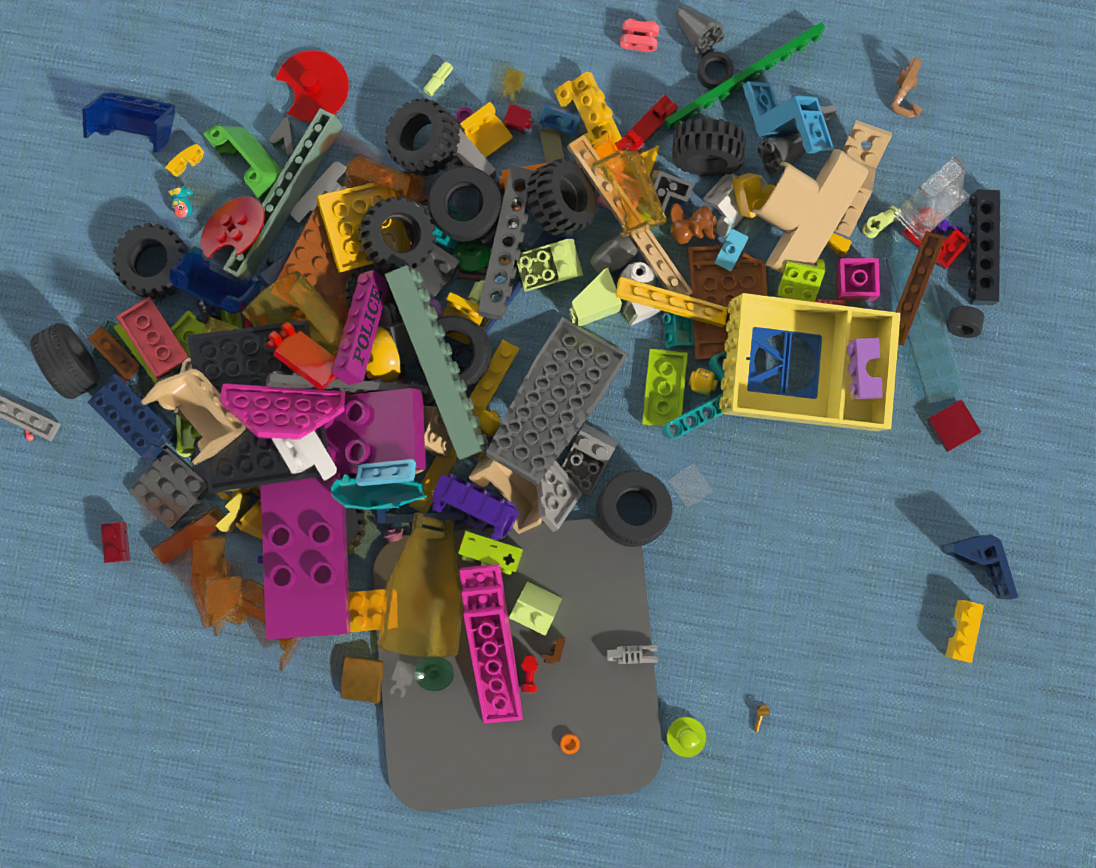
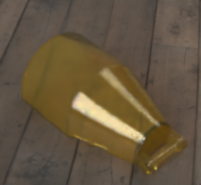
[242,271,361,395]
[377,513,463,658]

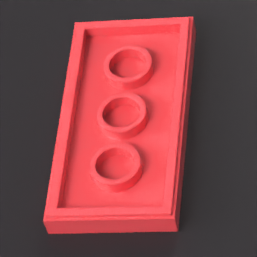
[116,296,189,380]

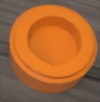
[560,733,580,754]

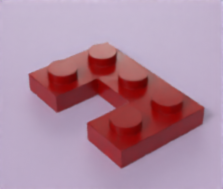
[901,205,971,270]

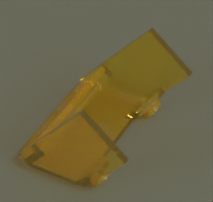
[592,150,666,237]

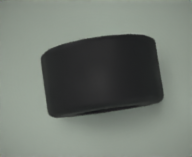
[947,306,985,338]

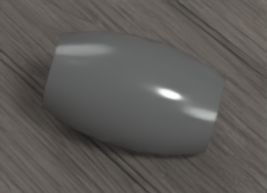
[589,233,638,274]

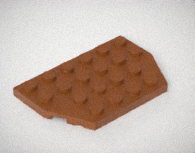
[688,246,770,360]

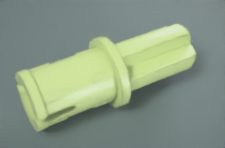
[423,62,453,97]

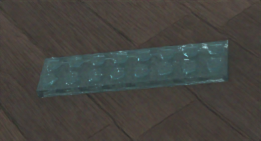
[885,250,966,404]

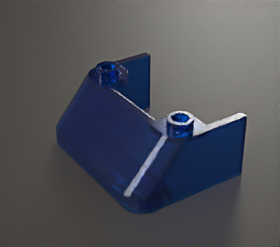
[82,92,175,153]

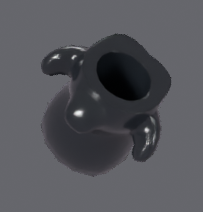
[196,294,222,326]

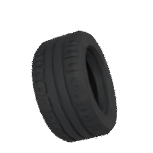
[416,315,492,387]

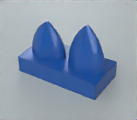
[539,104,580,135]

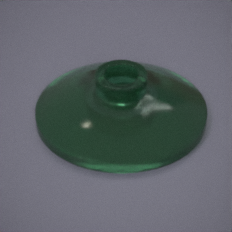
[414,656,454,691]

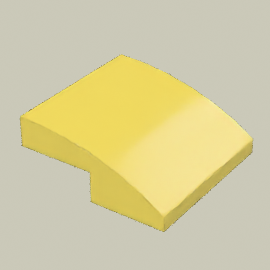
[216,493,251,533]

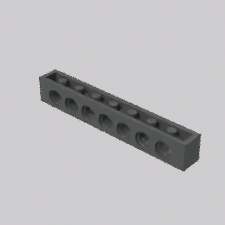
[478,166,533,321]

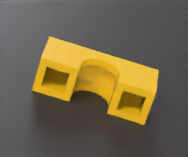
[945,600,984,663]

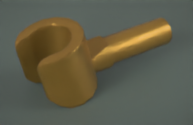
[754,705,769,732]

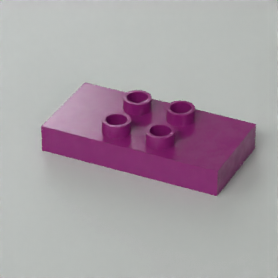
[324,388,426,476]
[261,473,351,640]

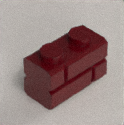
[101,522,130,563]

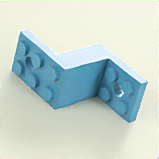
[743,82,834,154]

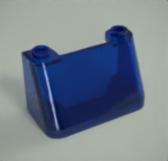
[169,246,262,314]

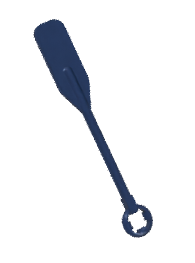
[451,230,574,370]

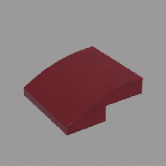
[927,399,982,452]

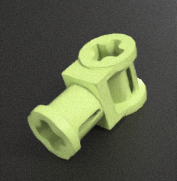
[862,205,901,238]

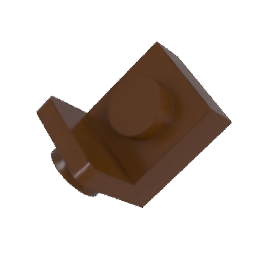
[541,636,566,665]

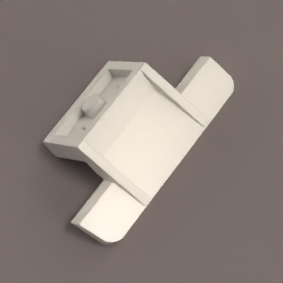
[290,162,348,223]
[703,174,768,237]
[272,431,337,480]

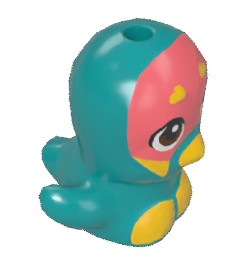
[168,186,194,218]

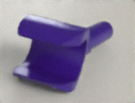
[935,220,963,233]

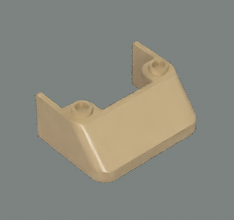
[141,369,245,465]

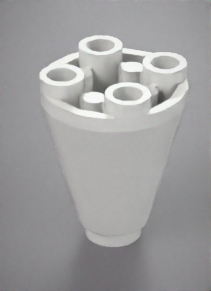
[618,262,656,287]

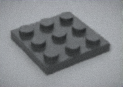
[128,448,208,529]

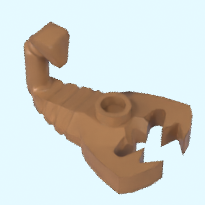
[891,56,922,118]

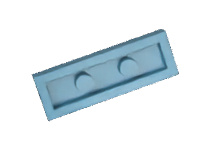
[356,459,416,486]

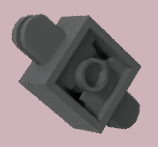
[378,303,417,379]

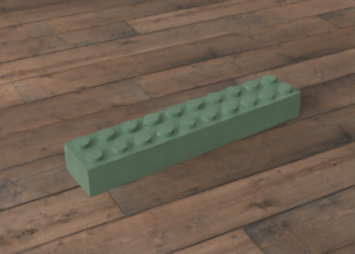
[385,265,489,460]

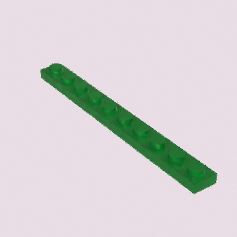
[664,22,826,131]

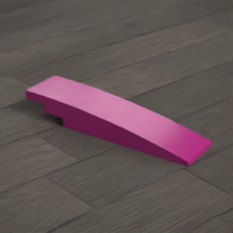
[460,564,523,724]

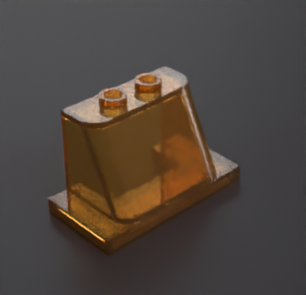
[342,153,427,202]

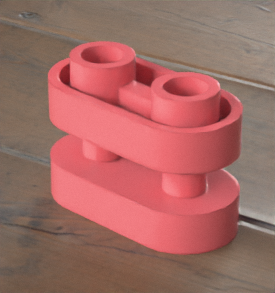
[620,18,659,52]

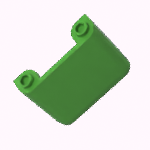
[203,126,283,203]

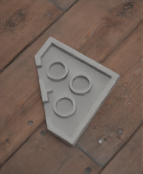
[536,461,583,532]

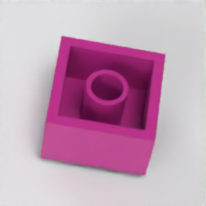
[835,258,880,301]

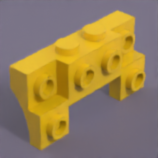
[554,71,622,143]

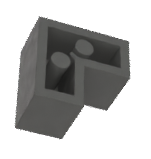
[641,170,694,214]

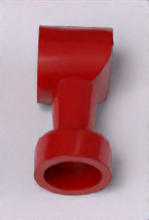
[521,655,539,692]

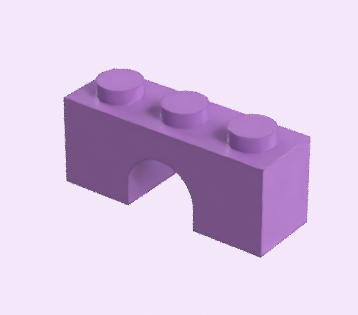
[847,338,883,400]

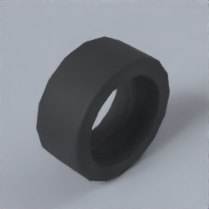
[697,51,734,90]

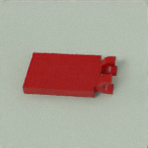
[266,322,337,391]

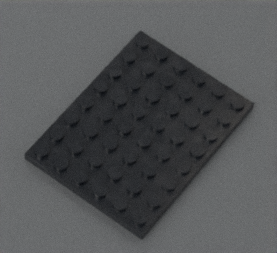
[187,320,328,494]

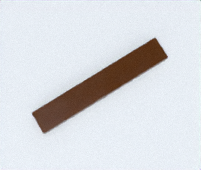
[895,231,945,346]

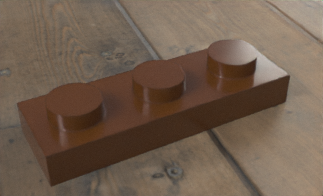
[87,326,142,380]

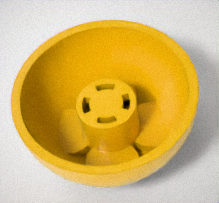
[365,326,400,383]

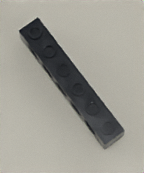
[968,189,1000,306]

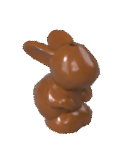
[670,203,717,245]

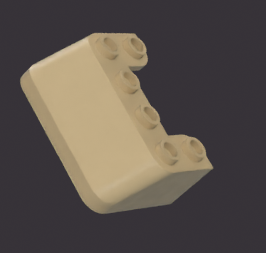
[469,456,542,534]

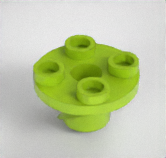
[667,717,706,757]

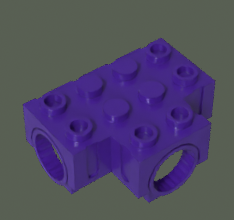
[432,473,520,541]

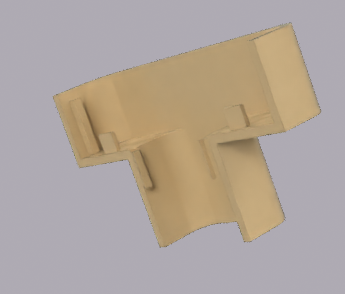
[752,149,869,275]

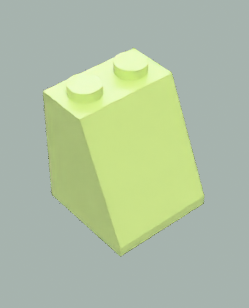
[569,268,622,327]
[509,581,562,635]

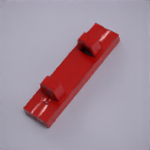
[616,95,678,161]

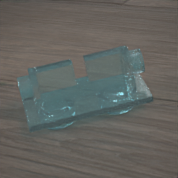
[736,216,767,251]

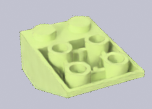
[516,239,583,292]

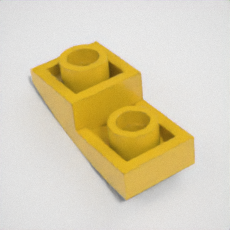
[165,144,204,178]

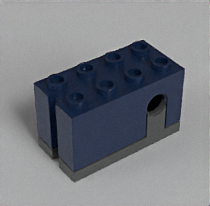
[87,374,177,461]

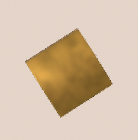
[341,656,384,704]

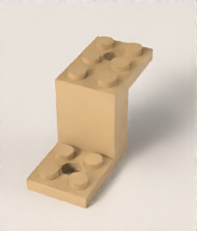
[834,120,892,237]

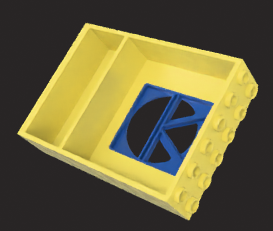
[719,293,900,431]

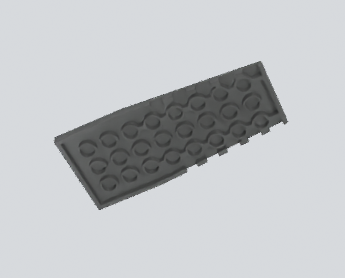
[486,317,628,485]

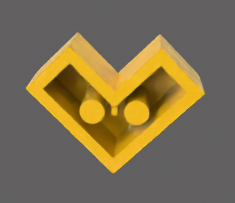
[731,173,775,218]

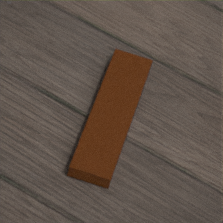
[152,506,225,565]

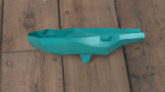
[331,475,427,510]

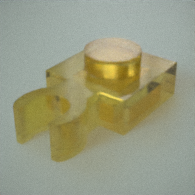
[502,68,526,103]

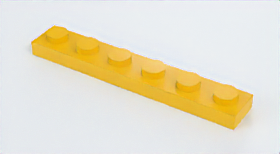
[615,277,728,327]

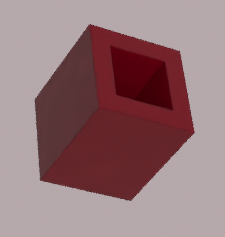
[503,103,533,134]

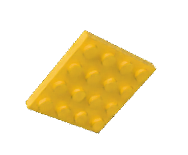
[316,179,411,273]

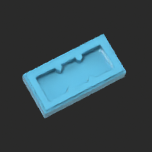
[714,229,749,271]

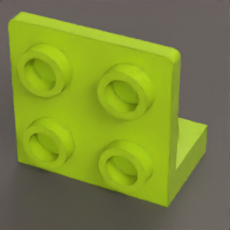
[777,259,825,302]

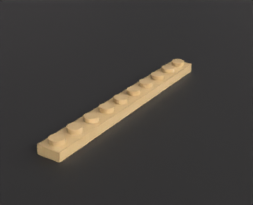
[567,135,693,296]

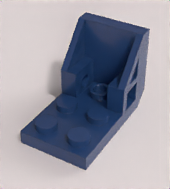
[941,534,1018,599]

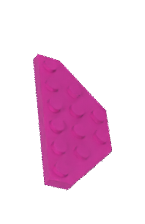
[220,384,345,440]

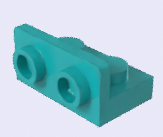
[663,311,695,348]

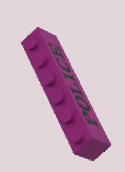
[332,270,389,385]

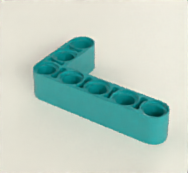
[661,352,727,439]

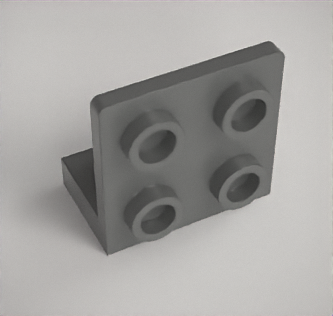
[415,243,460,296]

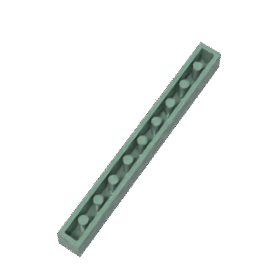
[223,108,343,284]

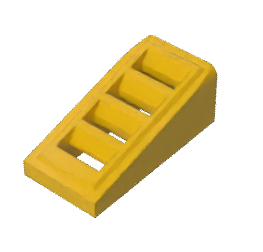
[826,233,852,258]

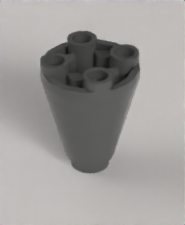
[675,5,725,57]
[757,134,806,175]

